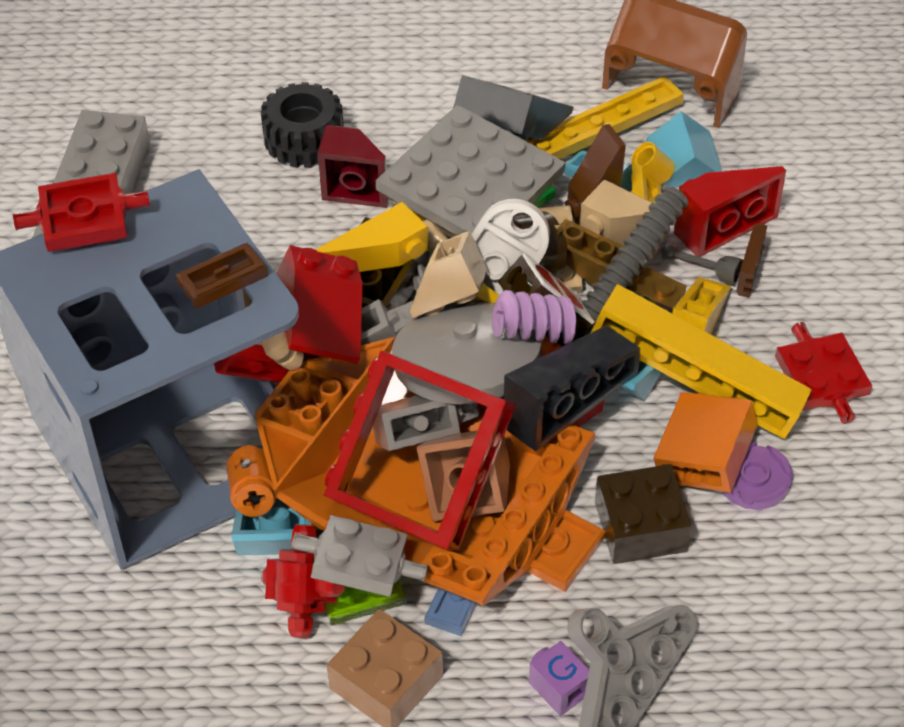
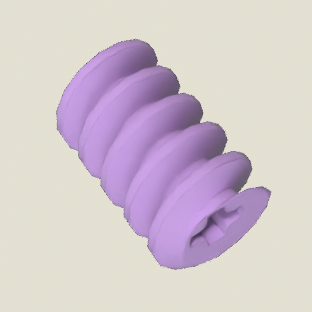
[492,290,576,344]

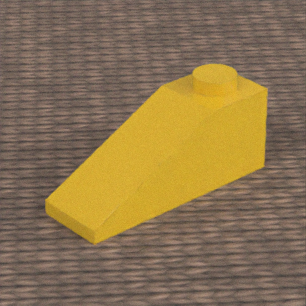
[316,202,428,272]
[672,277,732,334]

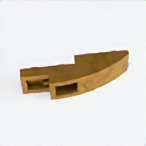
[557,219,687,308]

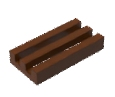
[736,223,768,298]
[176,242,268,309]

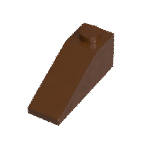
[565,123,626,225]

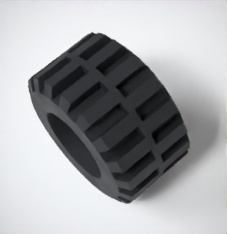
[261,82,344,167]

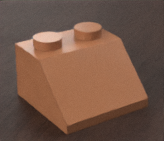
[417,430,510,521]

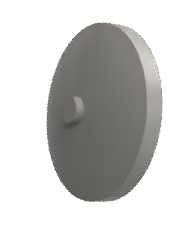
[392,301,542,404]

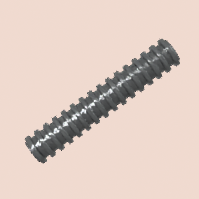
[581,185,689,336]

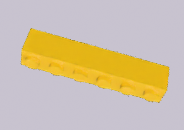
[590,284,812,439]

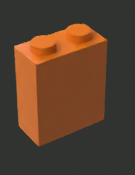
[653,392,757,493]

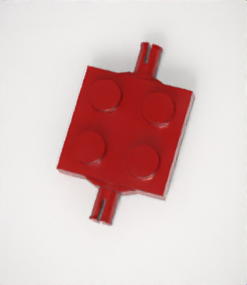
[12,173,151,252]
[775,322,872,424]

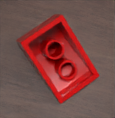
[674,166,787,257]
[276,245,362,364]

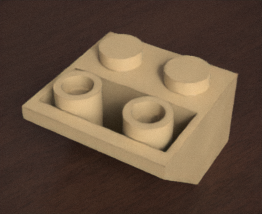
[410,230,488,318]

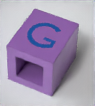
[529,641,589,717]

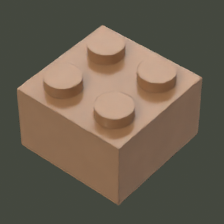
[327,609,443,727]

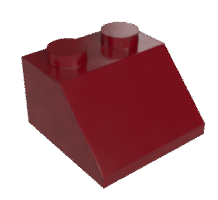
[318,125,388,208]

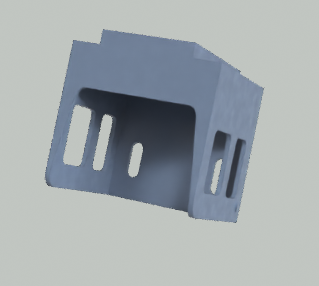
[0,169,299,570]

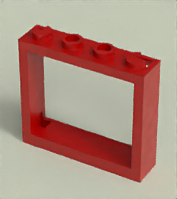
[323,351,517,550]

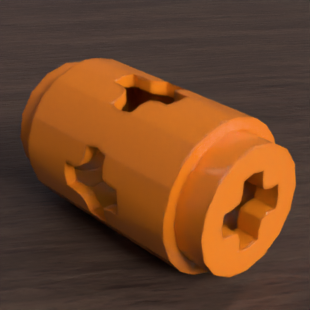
[226,445,277,517]

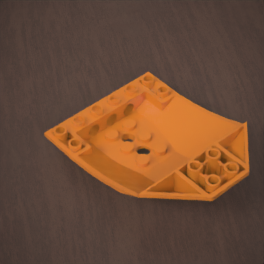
[254,336,595,606]

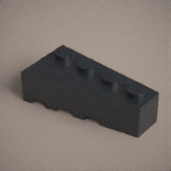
[504,325,640,452]

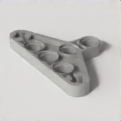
[567,605,696,727]

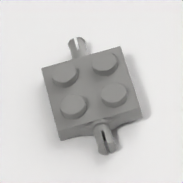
[291,515,428,597]

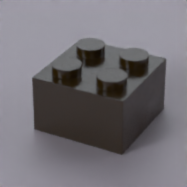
[595,464,692,564]

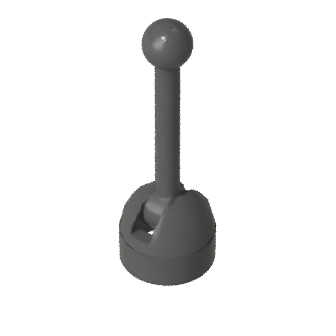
[661,244,743,285]

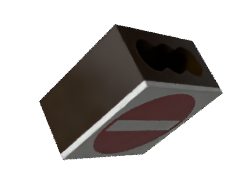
[498,252,595,347]

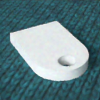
[471,199,550,295]

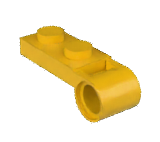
[630,142,675,237]

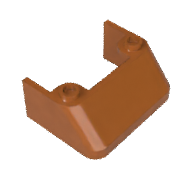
[602,0,747,128]

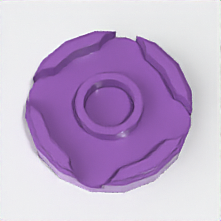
[721,442,792,510]

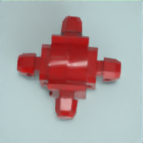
[261,524,345,638]

